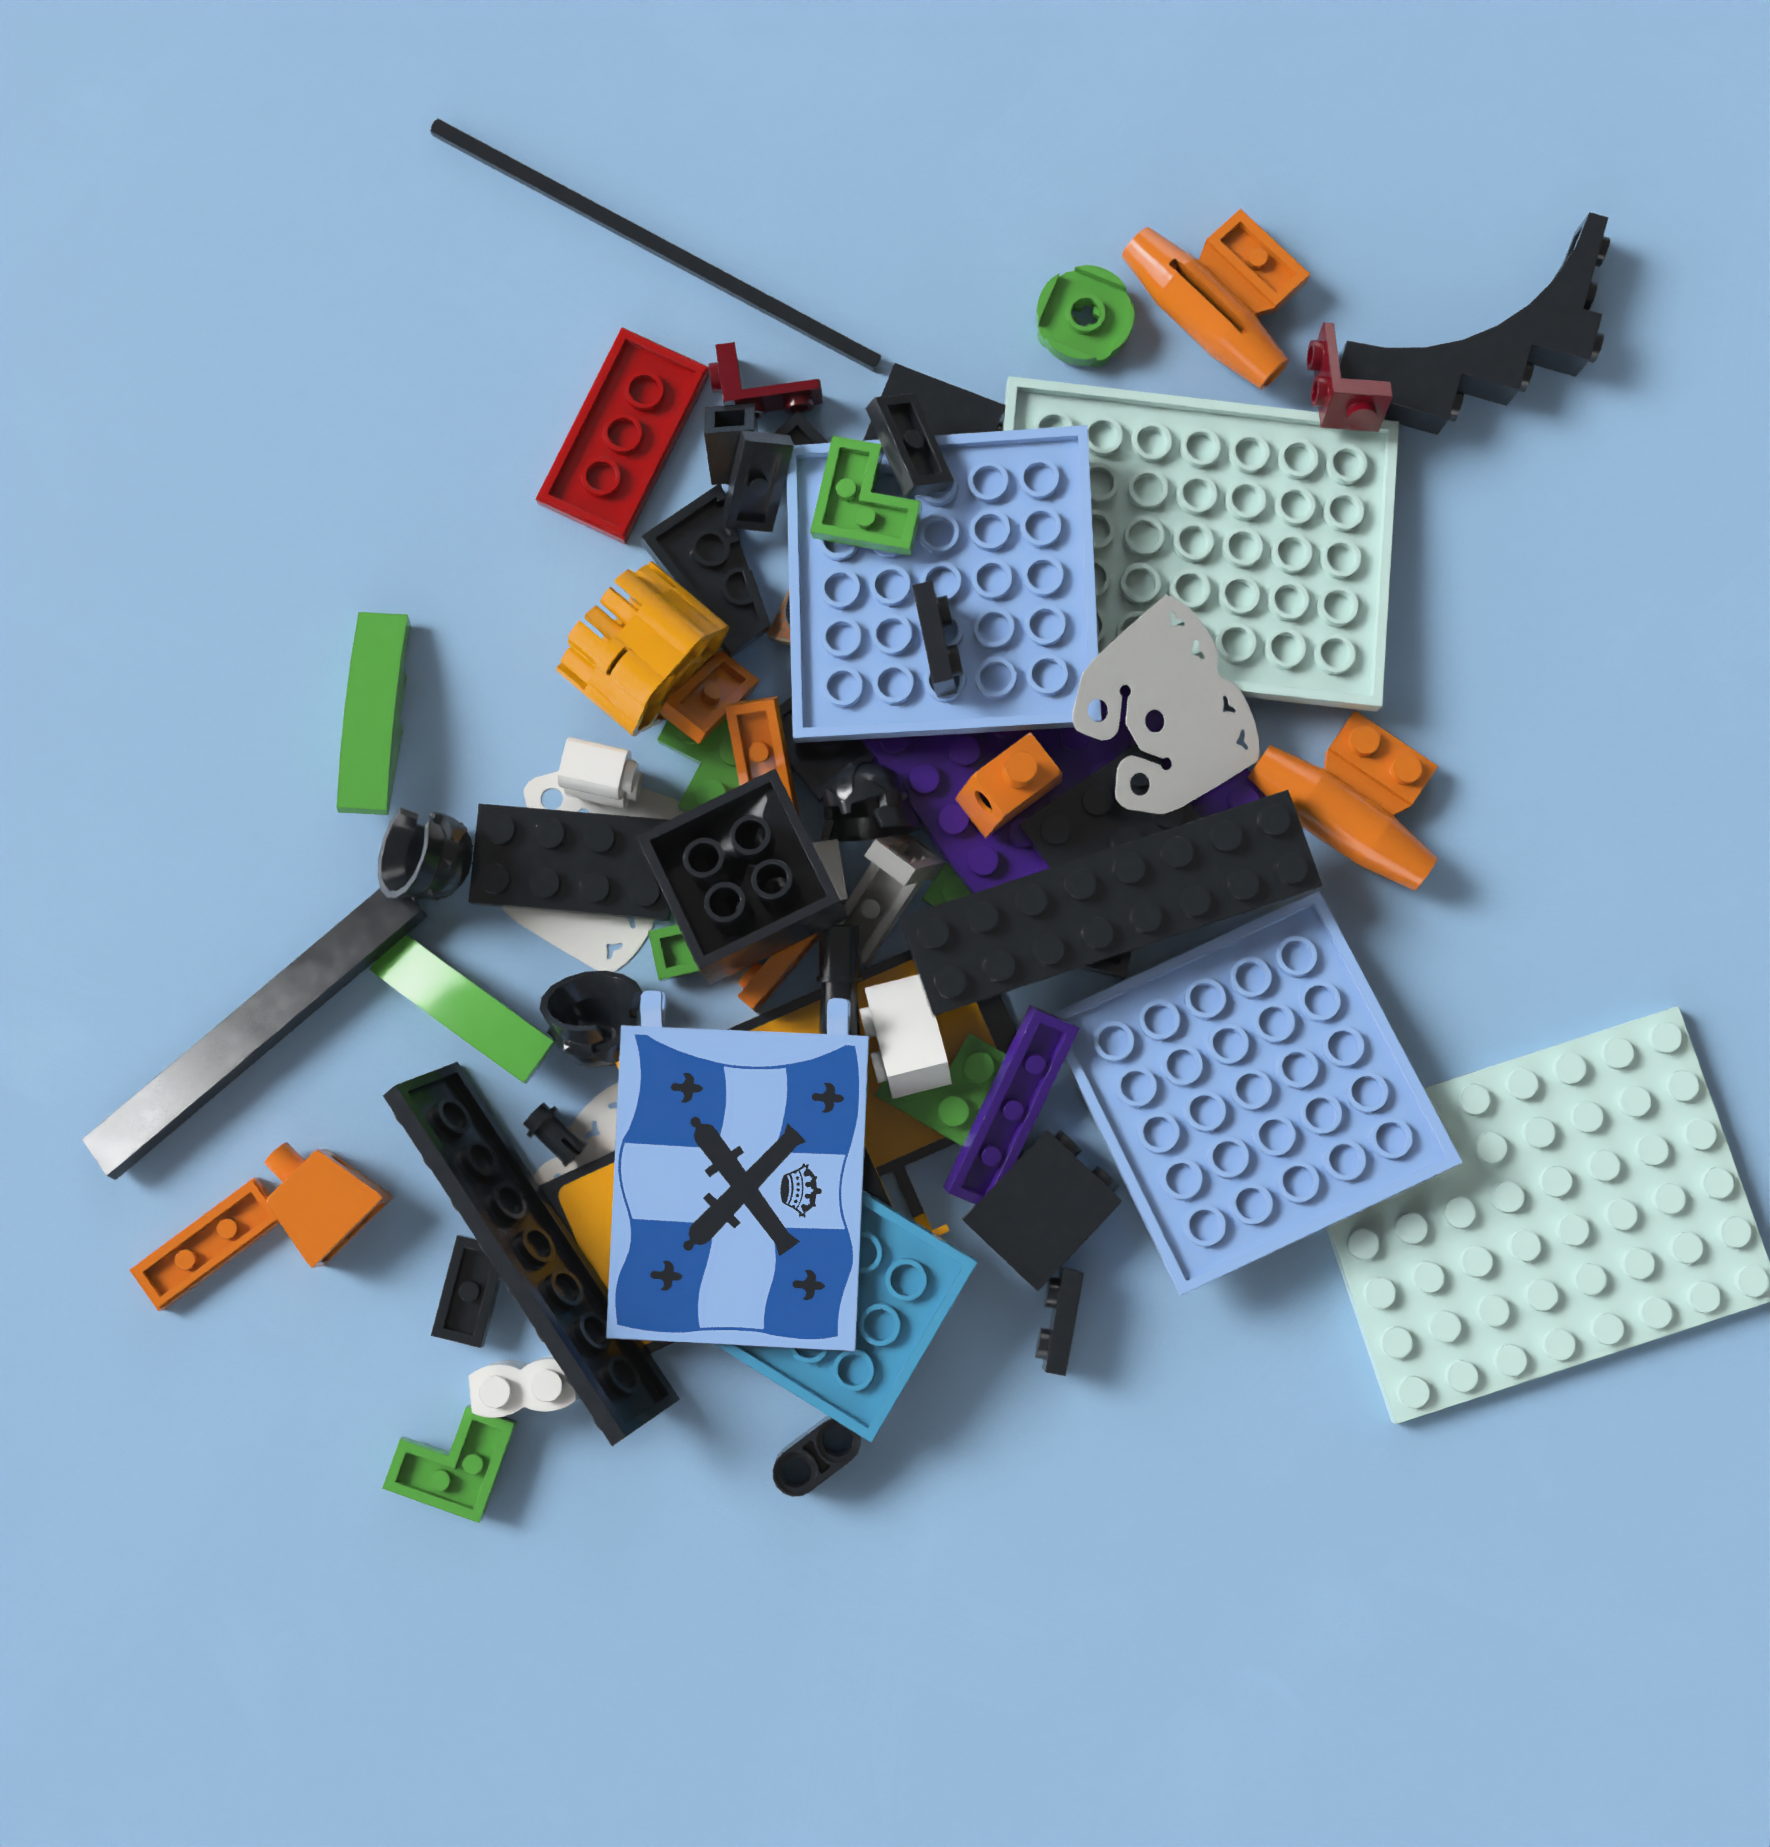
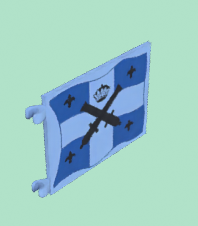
[606,990,869,1351]

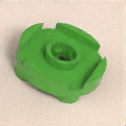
[1036,265,1135,367]

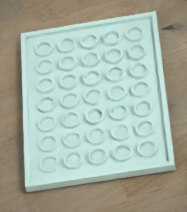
[1002,376,1399,712]
[1326,1006,1770,1424]

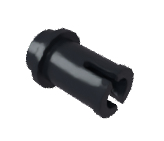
[523,1102,589,1167]

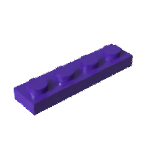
[943,1005,1080,1205]

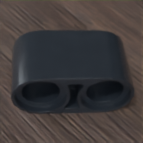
[772,1416,861,1497]

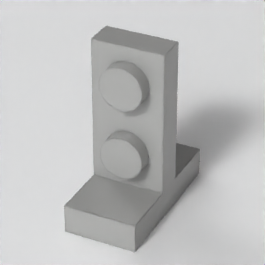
[835,833,946,965]

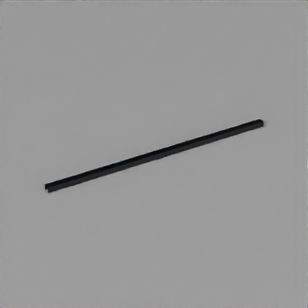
[430,118,881,372]

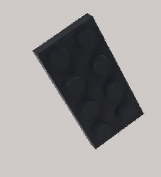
[468,803,671,921]

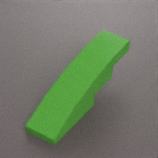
[336,612,411,815]
[369,934,556,1084]

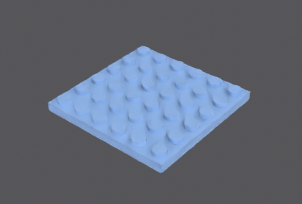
[787,425,1102,743]
[1053,890,1462,1296]

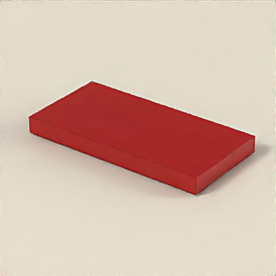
[535,327,710,545]

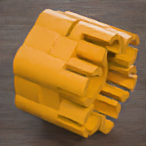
[556,561,729,737]

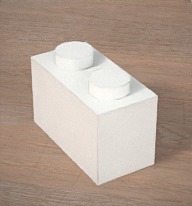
[859,975,952,1099]

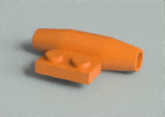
[1122,208,1310,390]
[1247,710,1438,891]

